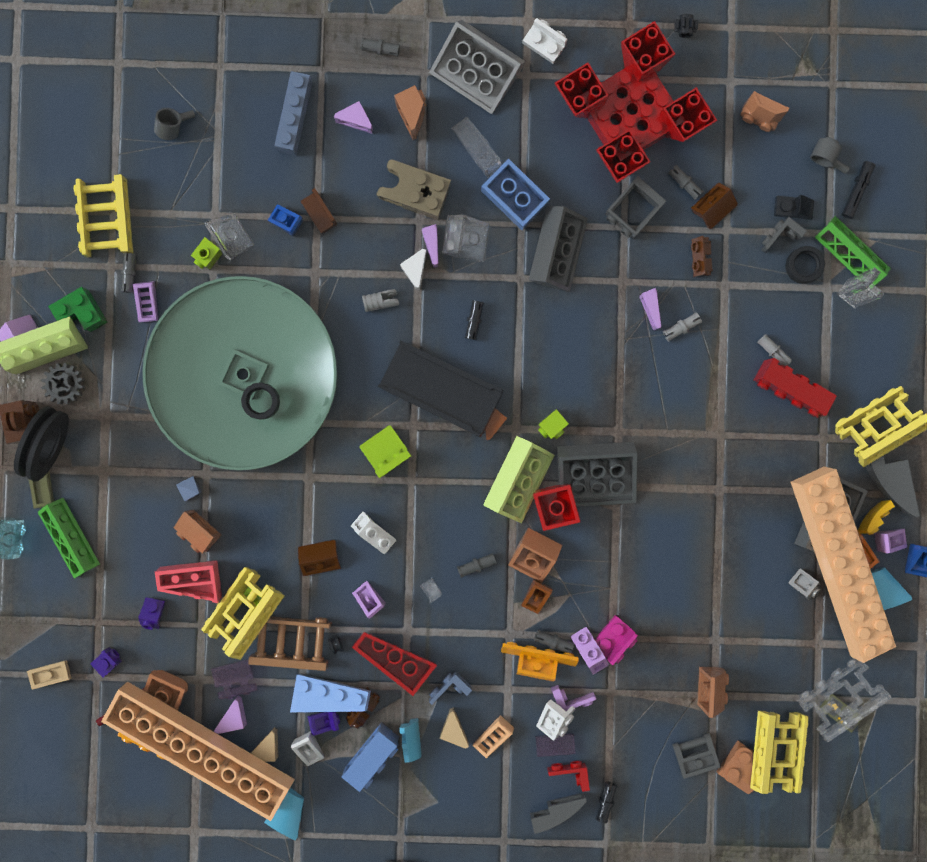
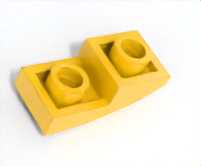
[858,500,895,535]

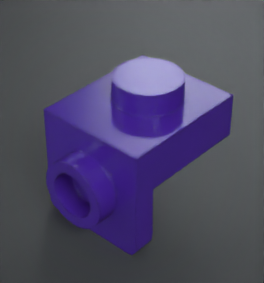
[138,597,165,630]
[307,712,340,736]

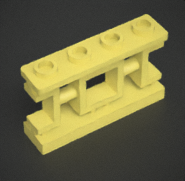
[835,386,927,467]
[201,567,285,660]
[750,711,808,794]

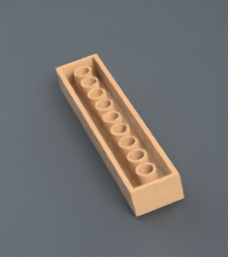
[791,467,896,663]
[101,681,295,821]

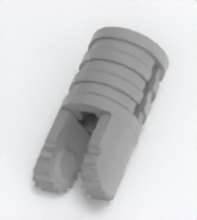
[362,289,399,312]

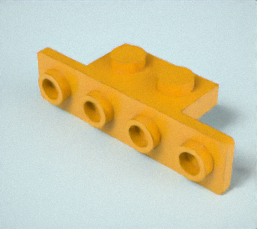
[501,642,579,681]

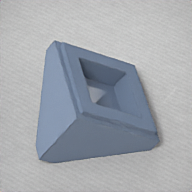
[176,476,202,501]

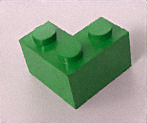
[48,287,108,332]

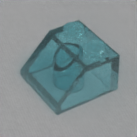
[0,517,26,559]

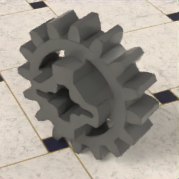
[41,363,85,404]

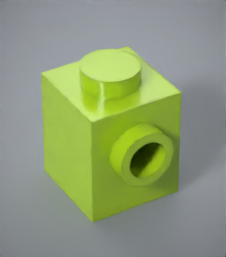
[191,237,223,270]
[538,409,569,439]

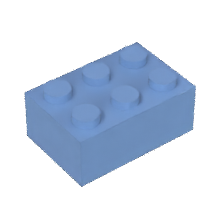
[481,159,550,230]
[342,722,399,792]

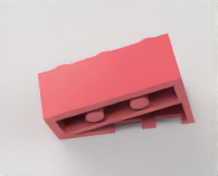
[155,560,222,603]

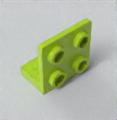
[360,425,412,478]

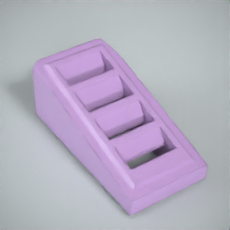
[422,224,439,268]
[133,281,159,322]
[639,288,661,331]

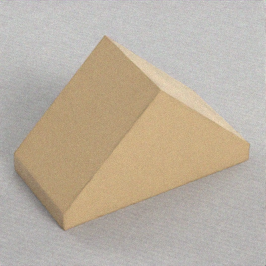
[440,707,469,749]
[251,727,278,762]

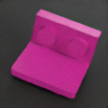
[594,615,638,665]

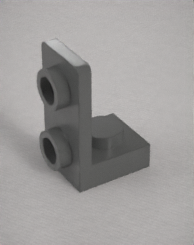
[761,217,807,252]

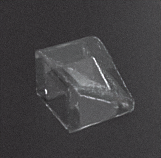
[421,578,442,603]

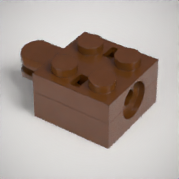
[0,400,40,444]

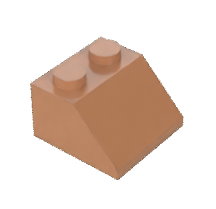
[394,85,426,140]
[174,510,221,554]
[508,528,562,583]

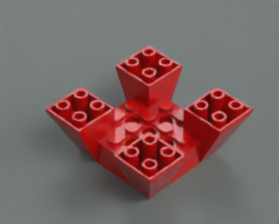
[555,21,717,183]

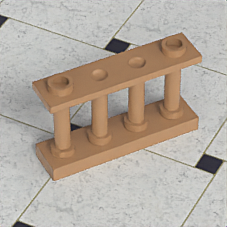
[248,617,332,671]

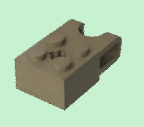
[376,160,451,221]

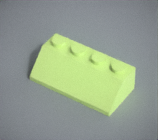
[0,317,88,375]
[483,436,555,523]

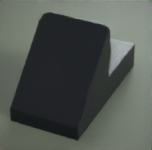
[774,195,814,220]

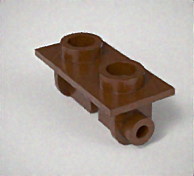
[691,236,713,277]
[346,687,380,729]

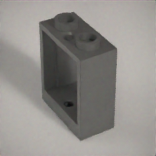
[605,176,666,239]

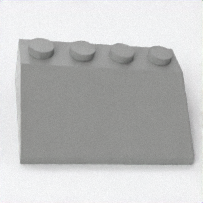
[429,20,526,114]

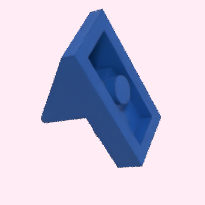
[267,204,303,236]

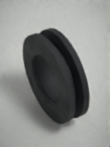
[14,406,69,482]

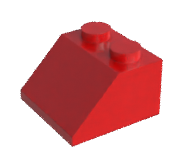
[533,484,581,531]

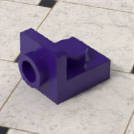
[90,647,122,678]

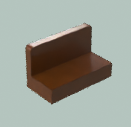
[691,182,738,229]
[300,188,337,234]
[298,540,341,576]

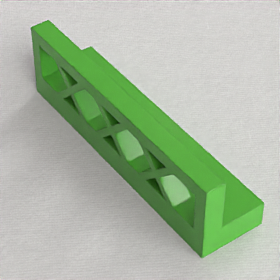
[815,216,891,289]
[38,498,100,579]

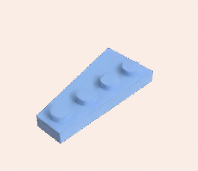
[290,674,371,712]

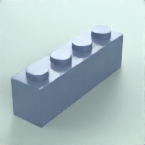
[274,71,313,156]

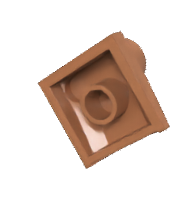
[740,91,789,132]
[143,670,188,711]
[716,741,754,795]

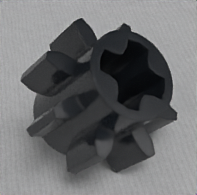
[674,14,698,38]

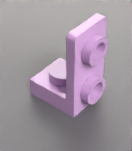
[571,627,609,675]
[551,685,596,711]

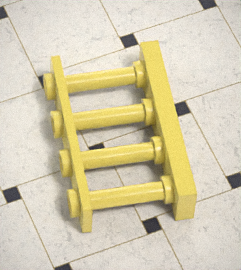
[74,174,133,258]

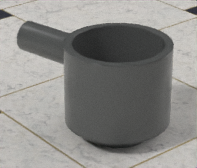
[154,108,195,140]
[810,137,849,174]

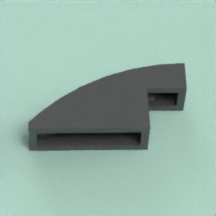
[866,446,920,517]

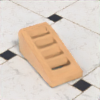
[473,715,514,758]

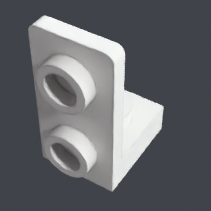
[351,511,396,554]

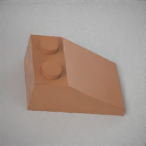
[697,666,729,718]

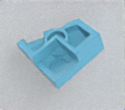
[871,567,912,610]
[400,718,422,763]
[264,788,304,841]

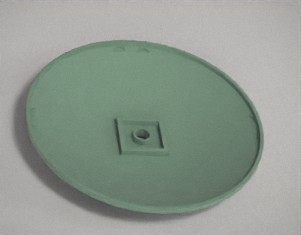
[143,276,337,470]

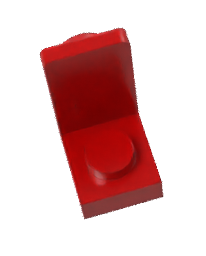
[547,761,590,792]

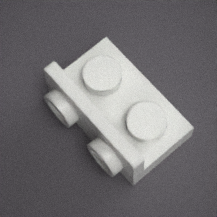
[522,18,567,64]
[536,700,575,741]

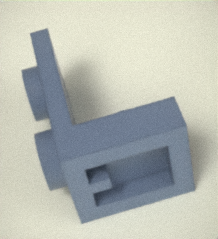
[429,671,472,705]

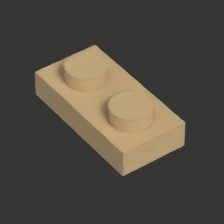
[27,660,71,690]

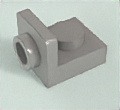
[788,568,821,600]

